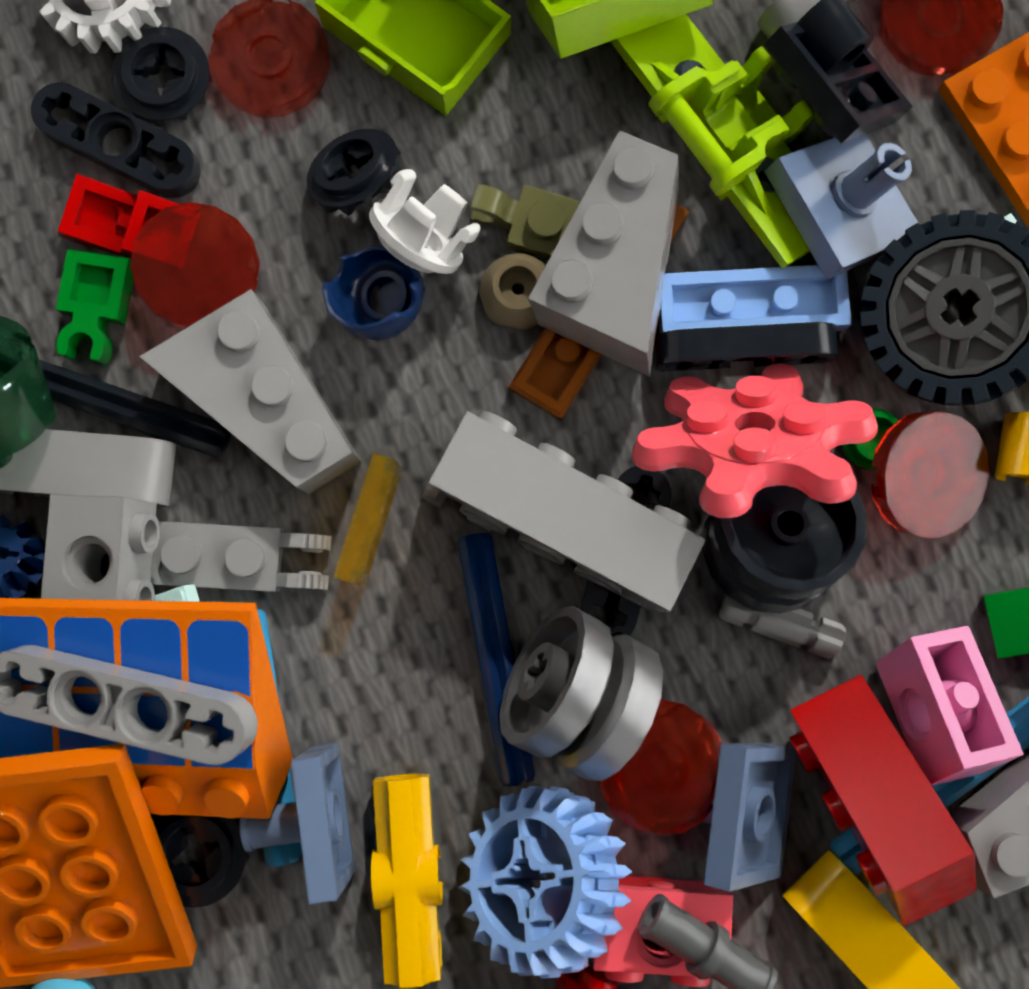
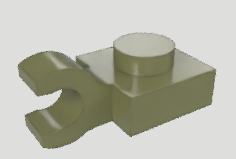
[470,184,581,260]

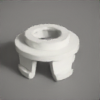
[369,169,481,274]

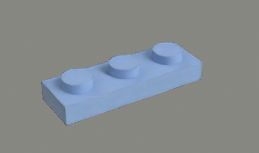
[659,265,852,334]

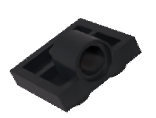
[764,0,913,144]

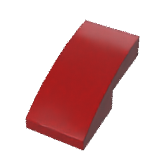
[57,173,201,272]

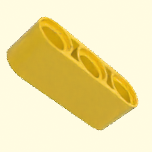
[782,850,960,989]

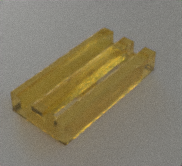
[334,453,403,585]

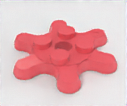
[632,363,878,518]

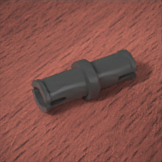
[638,894,778,989]

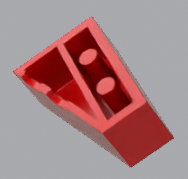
[788,675,976,927]

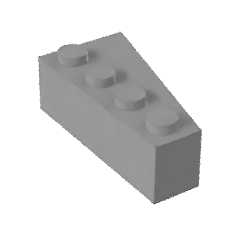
[421,411,706,613]

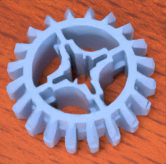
[458,786,633,979]

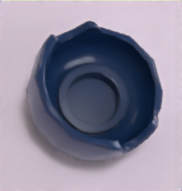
[322,245,425,341]

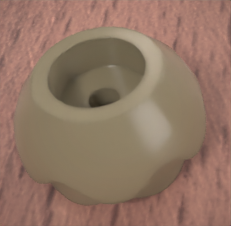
[479,253,546,330]

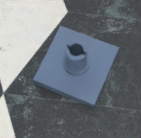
[764,135,918,280]
[240,742,355,905]
[671,742,796,892]

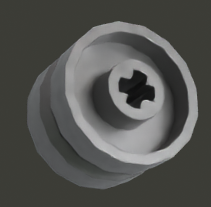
[499,606,663,781]

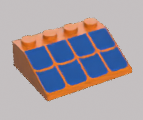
[0,598,293,819]

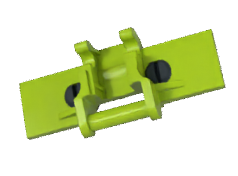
[610,14,814,269]

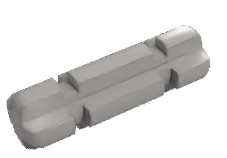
[719,593,846,659]

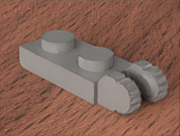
[151,521,332,592]

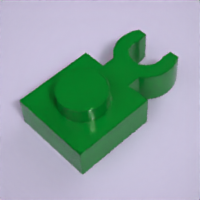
[55,249,136,365]

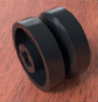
[702,485,867,614]

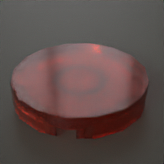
[208,0,330,117]
[878,0,1004,76]
[130,202,260,328]
[871,411,989,539]
[600,699,723,836]

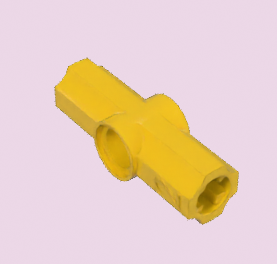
[371,773,443,988]

